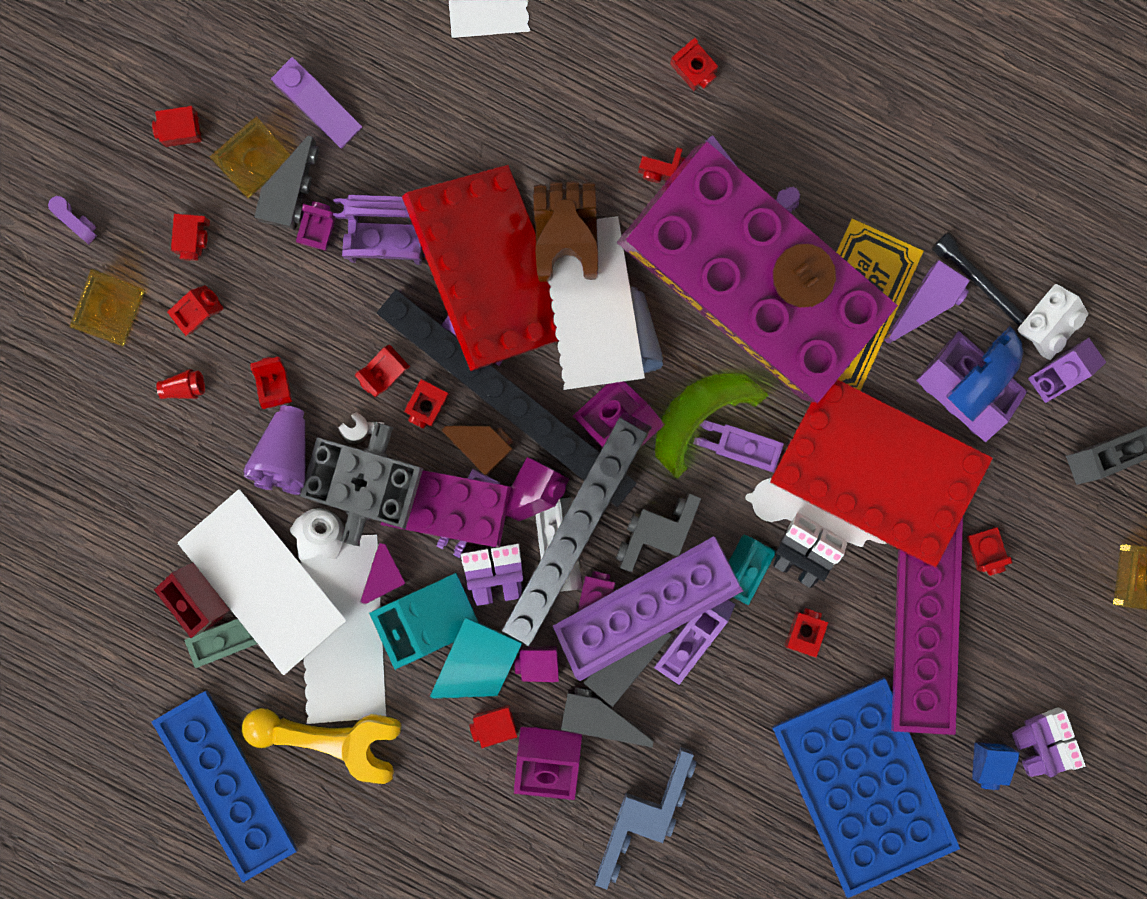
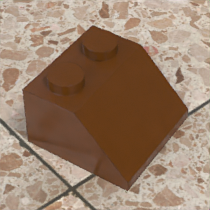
[442,426,514,476]

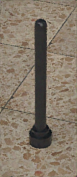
[931,231,1027,326]

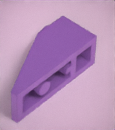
[271,57,363,149]
[884,261,970,343]
[654,600,735,685]

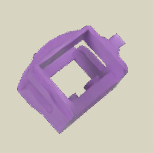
[333,195,425,265]

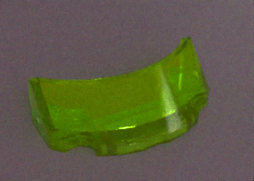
[655,373,769,479]

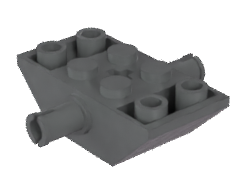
[300,422,423,546]

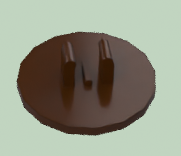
[772,244,836,308]

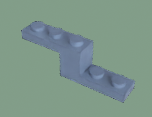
[595,747,697,890]

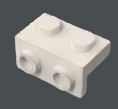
[1018,284,1089,360]

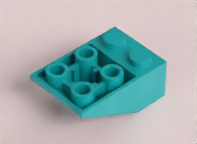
[369,573,478,670]

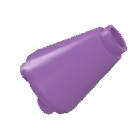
[243,405,305,495]

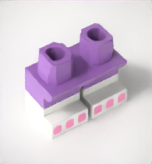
[461,543,524,606]
[1012,707,1085,777]

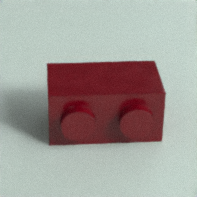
[154,562,230,639]

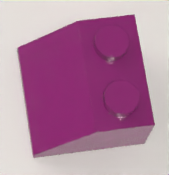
[573,381,665,448]
[514,727,582,800]

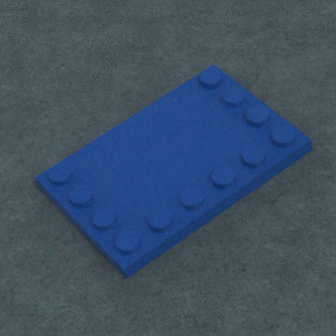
[772,677,960,899]

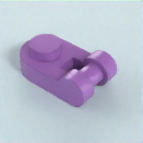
[48,196,97,245]

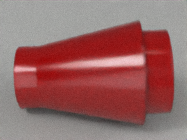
[156,369,205,399]

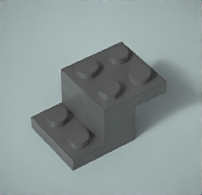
[616,494,701,572]

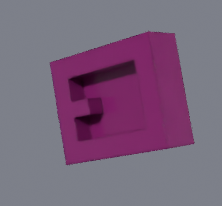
[578,571,616,611]

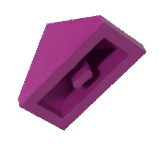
[360,543,405,604]

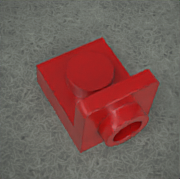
[167,285,223,336]
[966,527,1013,576]

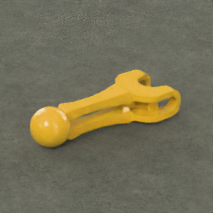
[242,708,402,784]

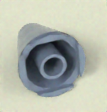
[630,287,663,373]

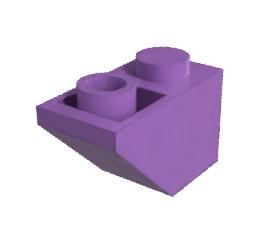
[1028,338,1106,403]

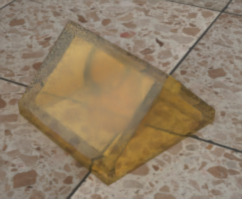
[209,116,290,199]
[69,269,145,347]
[1113,544,1147,609]

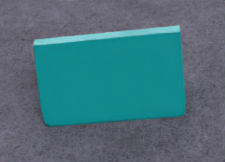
[729,535,776,606]

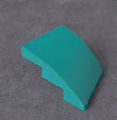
[430,617,522,698]

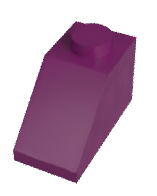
[506,457,569,521]
[514,645,559,682]

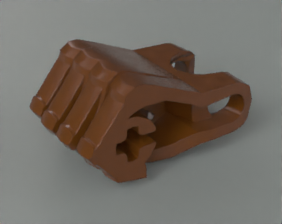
[533,181,598,282]

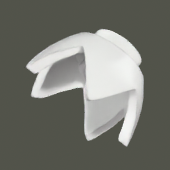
[290,508,345,560]

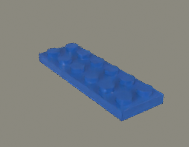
[151,690,298,882]

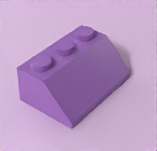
[916,331,1027,442]

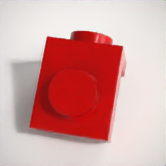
[638,147,685,183]
[355,344,410,397]
[250,357,292,409]

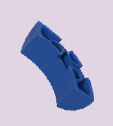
[946,326,1024,422]

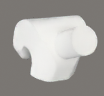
[338,412,384,444]

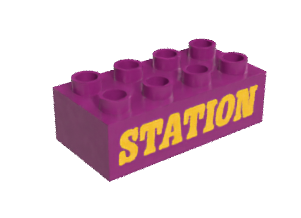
[616,141,898,403]

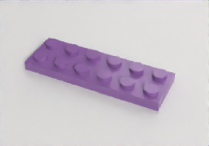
[553,536,743,681]

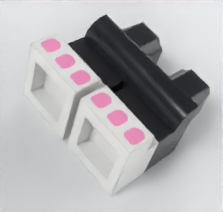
[773,512,847,588]

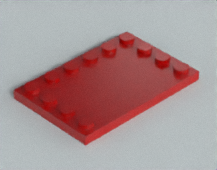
[402,165,559,371]
[770,379,993,568]

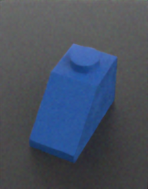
[972,742,1019,790]

